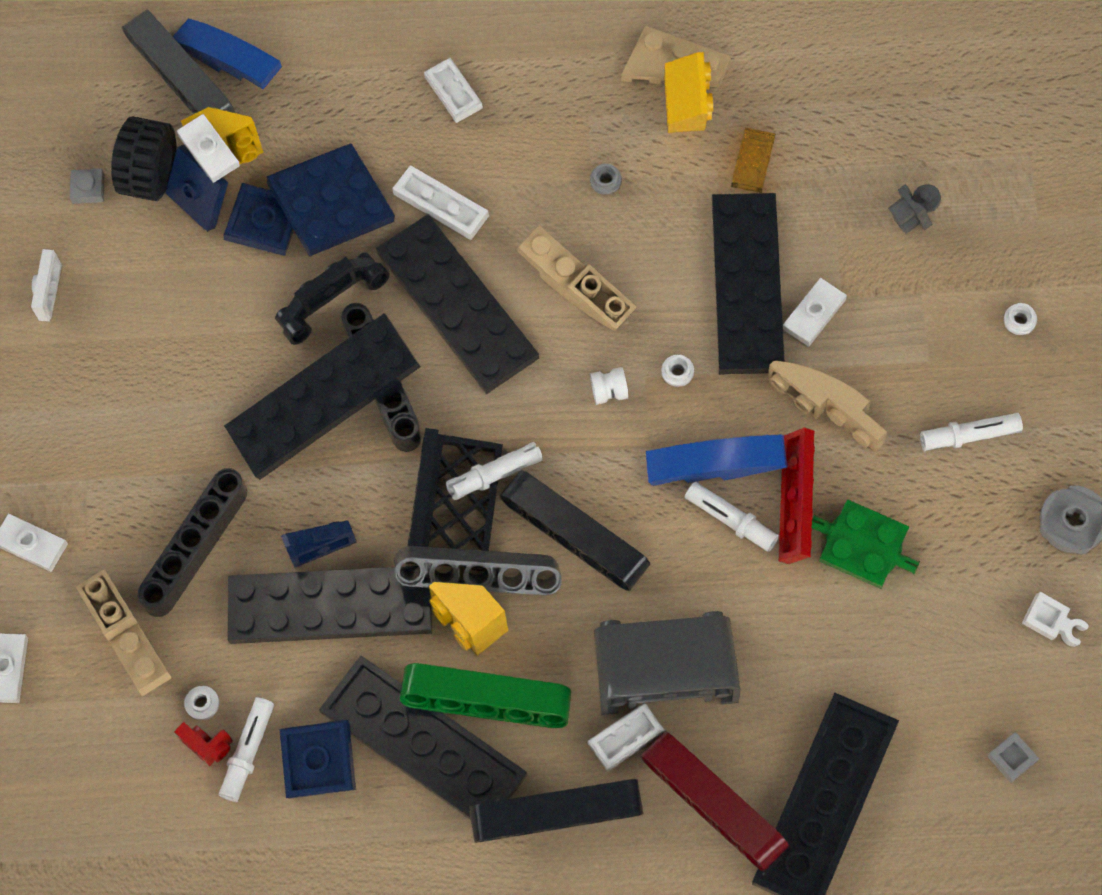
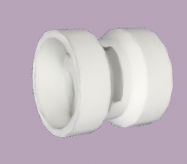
[590,367,628,405]

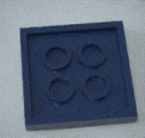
[267,143,395,257]

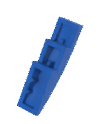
[173,18,282,89]
[646,434,787,486]

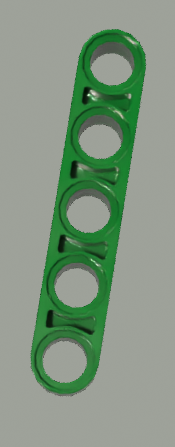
[400,663,572,729]

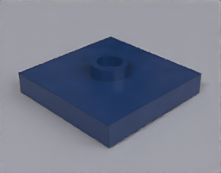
[165,144,228,232]
[224,183,294,256]
[279,720,356,799]

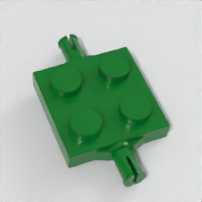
[812,499,920,589]

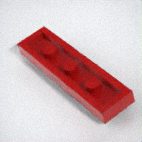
[778,427,815,564]

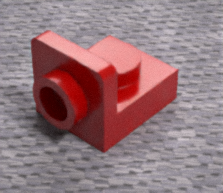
[174,722,233,767]

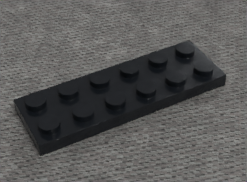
[712,193,785,375]
[376,214,539,394]
[224,313,421,480]
[228,566,432,644]
[319,656,527,820]
[752,692,899,895]

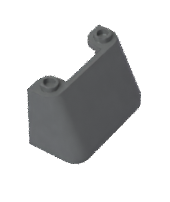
[594,611,741,715]

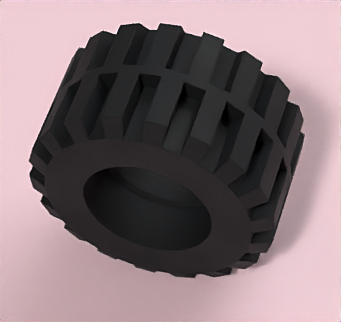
[111,116,177,201]

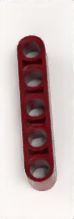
[640,731,789,872]

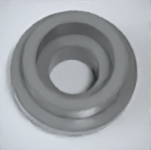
[590,164,622,195]

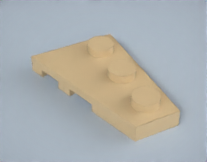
[621,26,731,88]

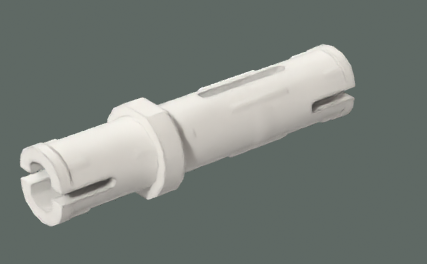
[920,412,1023,451]
[446,442,542,500]
[685,482,780,552]
[218,697,274,802]

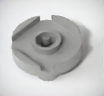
[1039,486,1102,555]

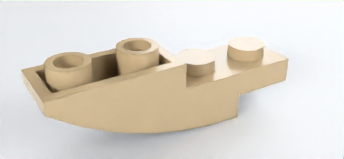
[517,225,637,331]
[768,361,887,452]
[76,569,172,697]

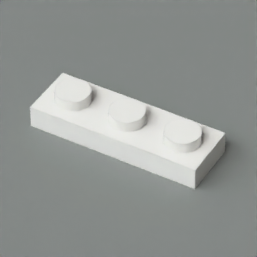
[392,165,489,240]

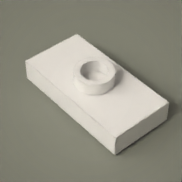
[424,58,483,123]
[177,114,240,183]
[31,249,62,321]
[783,278,847,347]
[0,513,68,572]
[0,633,28,703]
[588,703,665,772]

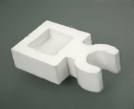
[1022,592,1089,647]

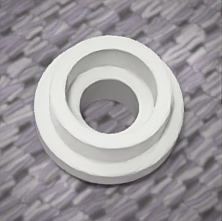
[1004,303,1037,335]
[661,355,694,387]
[184,686,219,720]

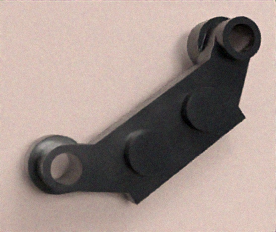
[275,252,390,345]

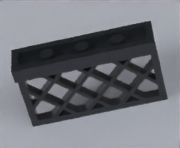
[406,428,503,572]

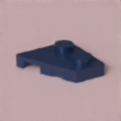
[281,520,357,568]

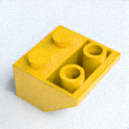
[664,52,713,133]
[181,107,264,164]
[429,582,509,656]

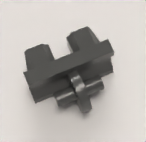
[888,184,941,234]

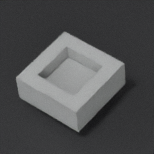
[70,168,105,204]
[987,732,1039,783]

